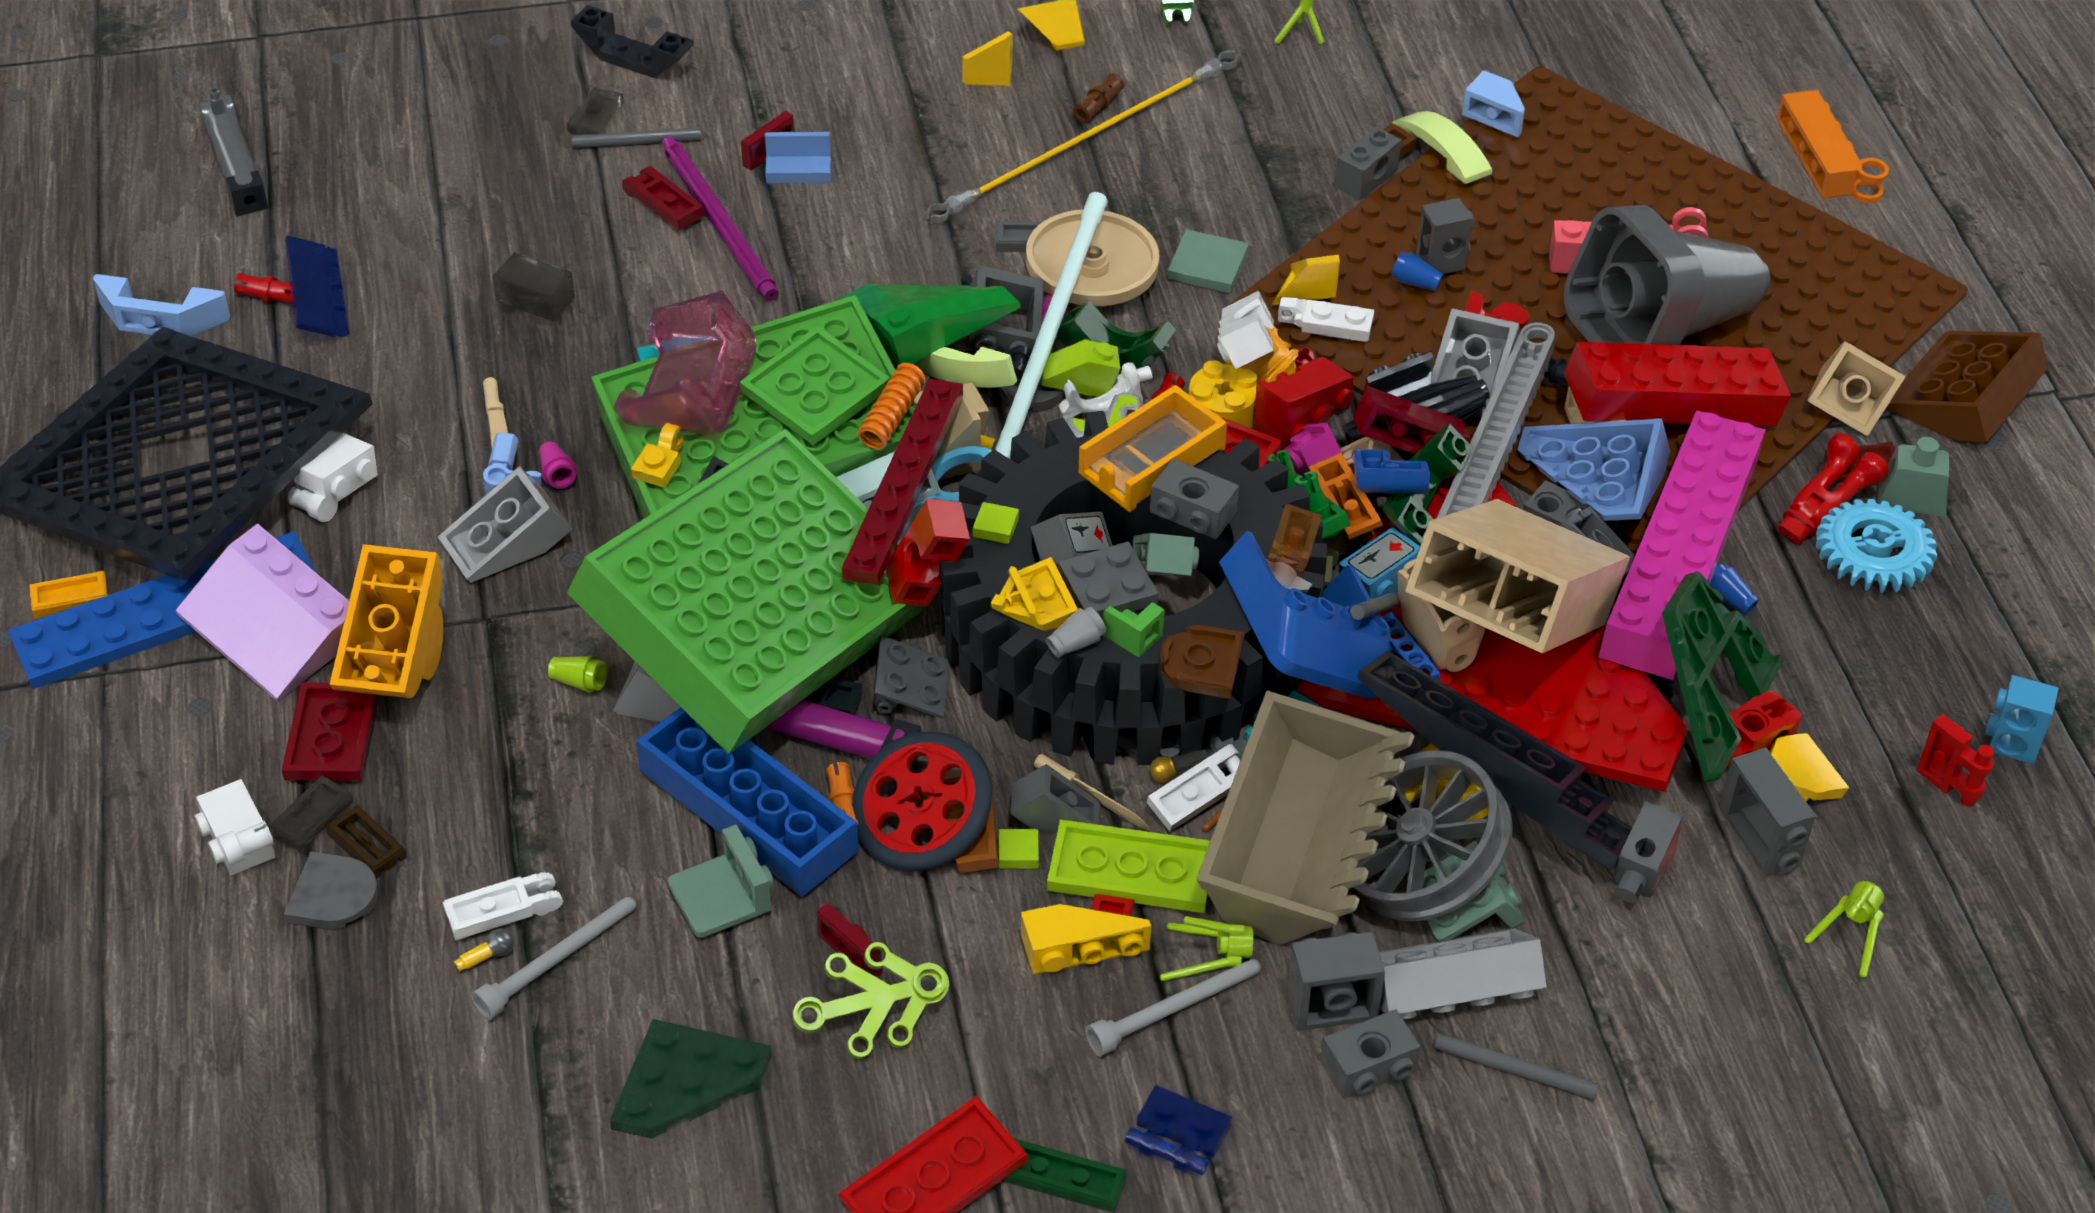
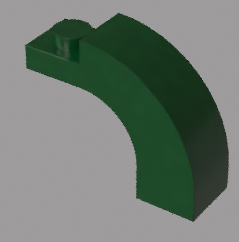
[1056,300,1176,374]

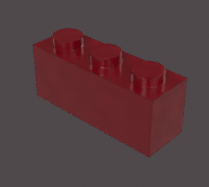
[1353,386,1471,454]

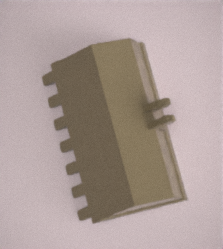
[1196,691,1414,946]

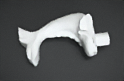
[1058,362,1152,420]

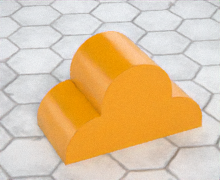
[330,544,444,698]

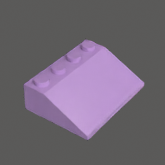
[176,523,349,702]

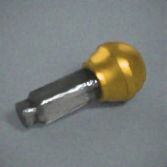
[1150,749,1208,783]

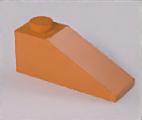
[1309,453,1382,540]

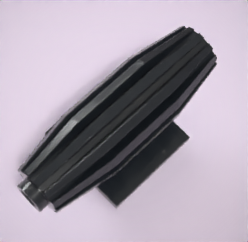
[1343,352,1490,450]

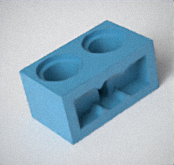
[1985,675,2059,764]

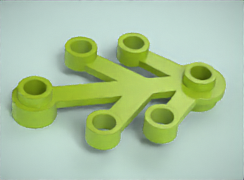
[792,942,949,1059]

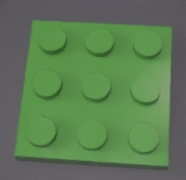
[739,326,891,445]

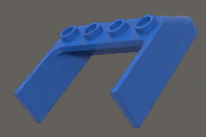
[1219,531,1391,700]

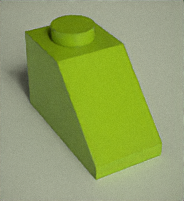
[1041,339,1120,397]

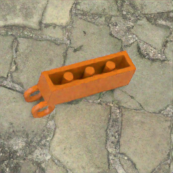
[1777,90,1889,203]

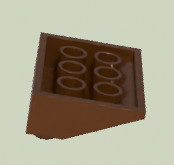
[1885,331,2049,443]

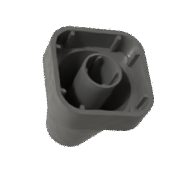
[1564,205,1770,345]

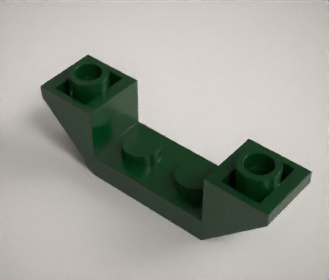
[1382,424,1473,546]

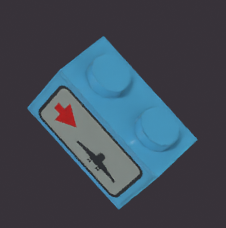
[1339,527,1420,599]

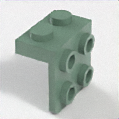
[668,824,774,937]
[1422,841,1525,941]

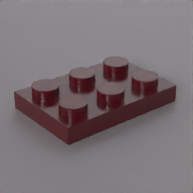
[281,682,379,781]

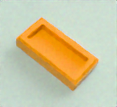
[29,571,109,619]

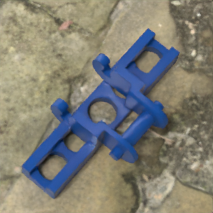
[1380,612,1440,681]

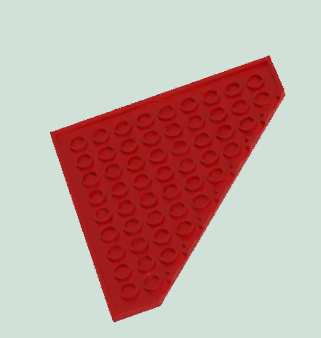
[1296,454,1687,792]

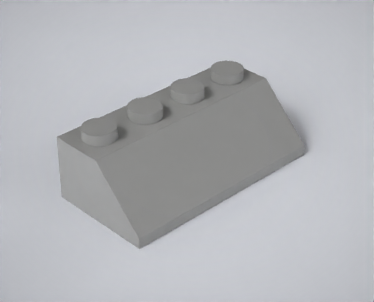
[1379,928,1547,1019]

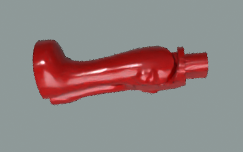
[1777,433,1889,544]

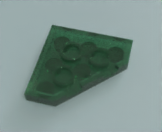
[610,1019,772,1139]

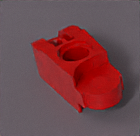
[1726,691,1802,768]

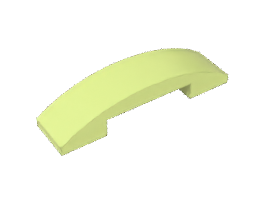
[1392,111,1492,184]
[913,347,1017,388]

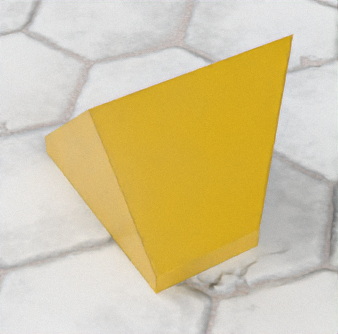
[1017,0,1085,51]
[962,31,1013,86]
[1271,255,1340,306]

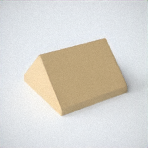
[1807,341,1906,436]

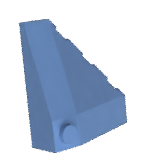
[1517,419,1670,521]

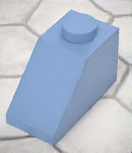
[1462,70,1525,137]

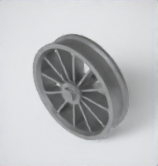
[1352,750,1512,921]

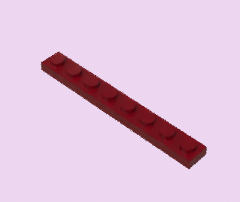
[841,378,964,585]

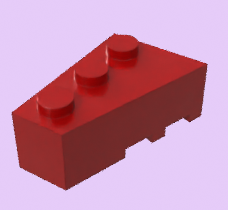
[1253,356,1354,451]

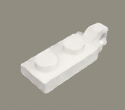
[1278,297,1374,342]

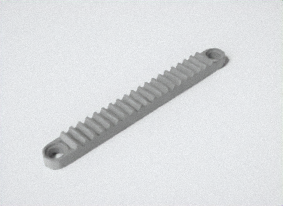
[1437,323,1555,518]

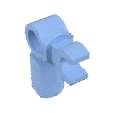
[483,432,542,494]

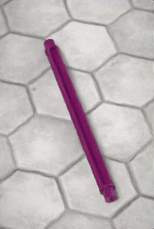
[662,136,779,301]

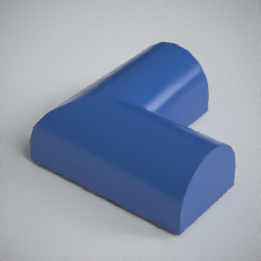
[1353,449,1430,495]

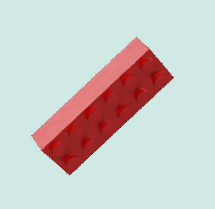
[1564,342,1791,426]

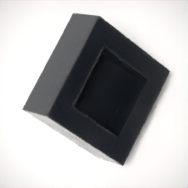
[815,678,863,715]

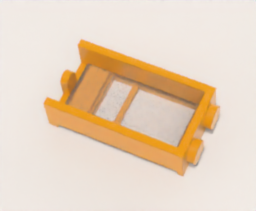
[1078,385,1227,512]

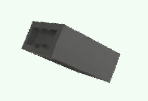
[965,265,1044,351]
[1719,748,1816,876]

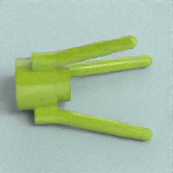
[1804,881,1884,978]
[1160,916,1253,981]

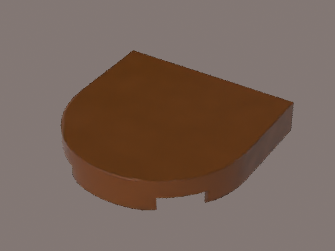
[1160,625,1245,699]

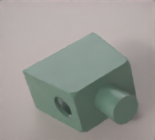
[1877,437,1949,517]

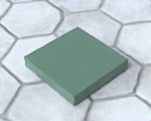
[1167,229,1249,294]

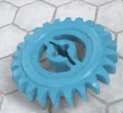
[1816,499,1937,593]

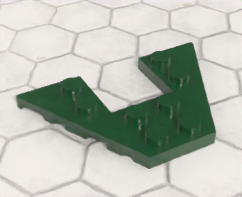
[1662,571,1784,783]

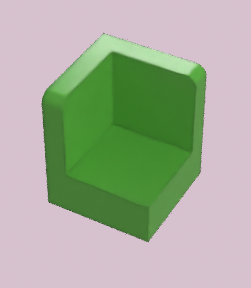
[1103,602,1165,657]

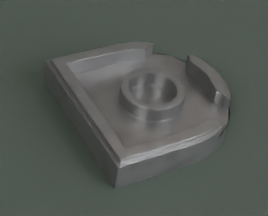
[284,852,378,929]

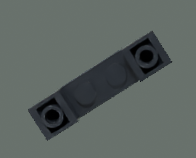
[570,5,694,78]

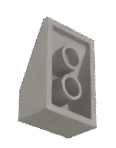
[1431,308,1520,418]
[438,466,572,583]

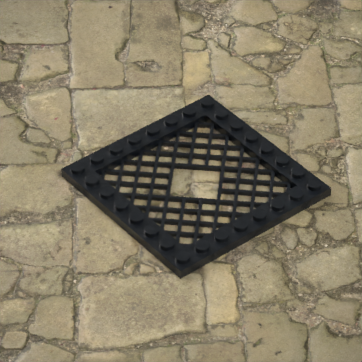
[0,327,373,581]

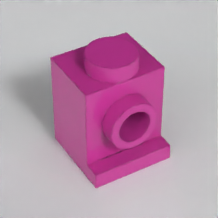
[1283,423,1342,475]

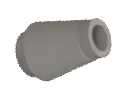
[1046,607,1106,658]

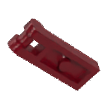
[622,166,704,230]

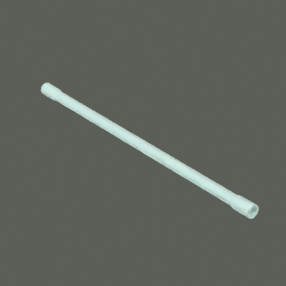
[995,192,1107,459]

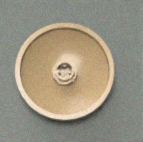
[1026,210,1159,306]

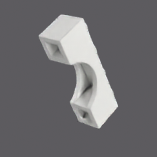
[1217,291,1274,369]

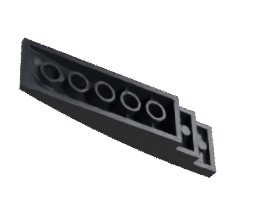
[1357,651,1633,870]

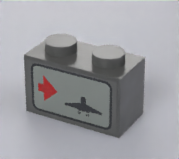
[1030,512,1113,569]

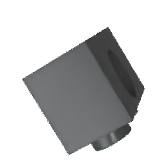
[1334,126,1401,201]
[1416,198,1474,274]
[1150,459,1239,539]
[1320,1009,1421,1099]

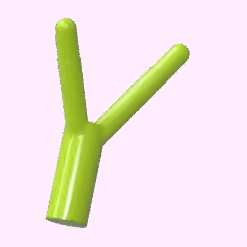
[1275,0,1324,45]

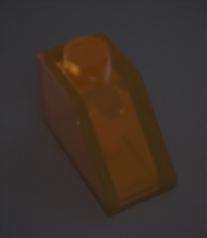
[1267,503,1322,572]

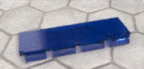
[285,235,349,337]

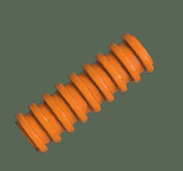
[857,363,926,450]

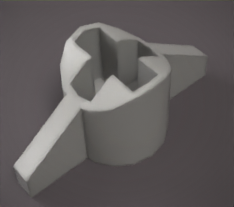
[1266,559,1312,593]

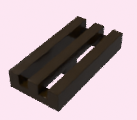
[326,805,407,879]

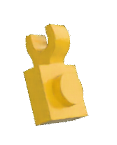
[631,423,684,488]

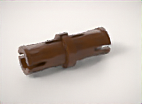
[1073,73,1124,123]

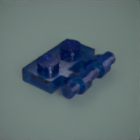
[1125,1085,1232,1175]

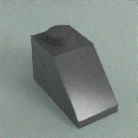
[1010,764,1100,834]

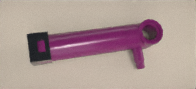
[760,700,921,770]

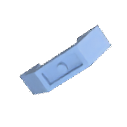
[93,274,231,336]

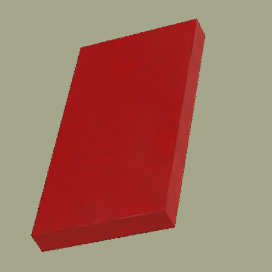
[838,1096,1029,1213]

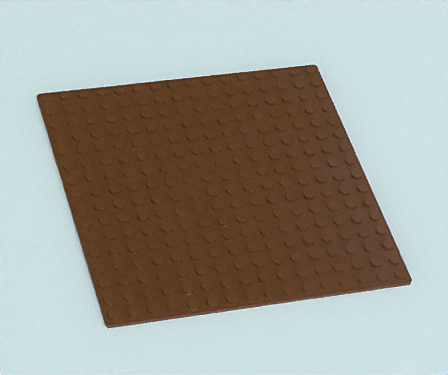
[1227,66,1968,555]

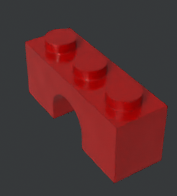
[886,499,970,606]

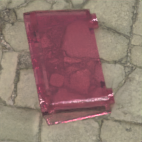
[613,290,756,435]

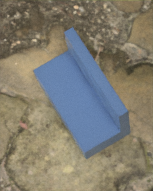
[765,132,831,183]

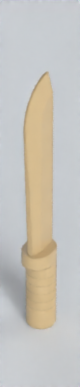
[483,377,508,448]
[1034,754,1150,831]

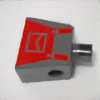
[1615,801,1683,903]

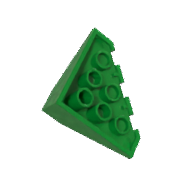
[838,284,1021,365]

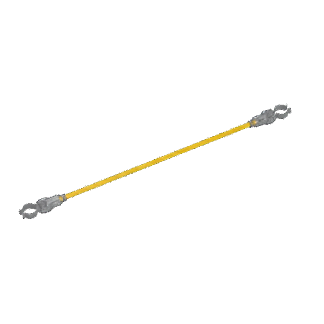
[925,50,1240,224]

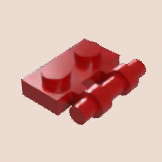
[1916,714,1994,806]

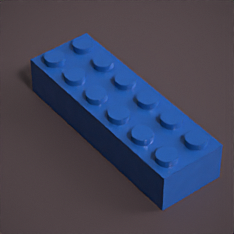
[636,707,859,897]

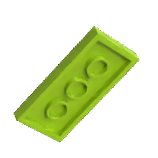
[1047,819,1211,913]

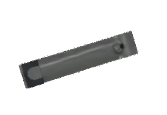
[198,88,269,217]

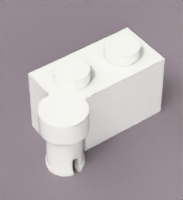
[288,433,378,522]
[194,779,276,876]

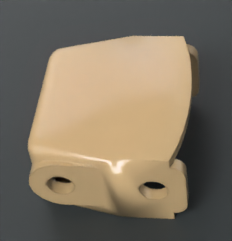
[1398,559,1485,672]

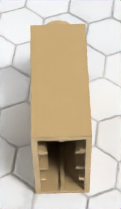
[1405,499,1631,653]

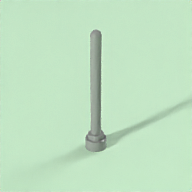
[471,897,636,1020]
[1085,959,1261,1057]

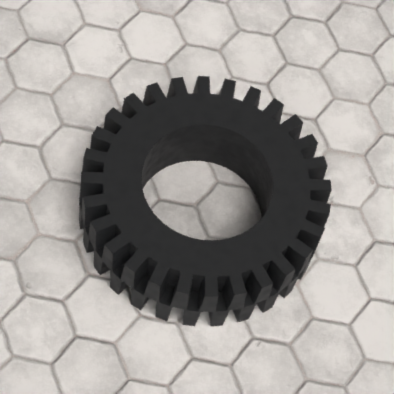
[940,409,1327,765]

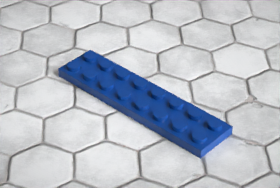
[8,531,316,689]

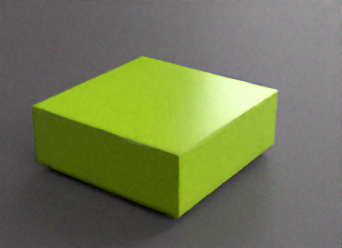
[973,502,1019,544]
[999,829,1039,869]

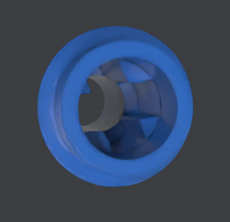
[1391,251,1443,292]
[1710,563,1759,616]

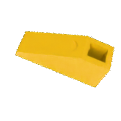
[1021,904,1151,974]

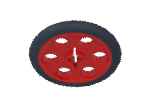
[852,731,993,871]

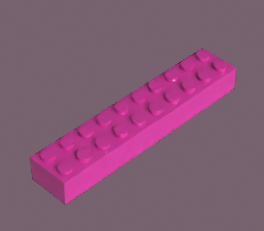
[1599,410,1765,680]

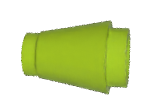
[548,656,608,693]

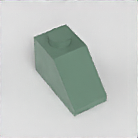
[1133,533,1199,577]

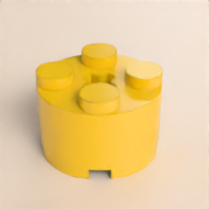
[1189,360,1257,429]

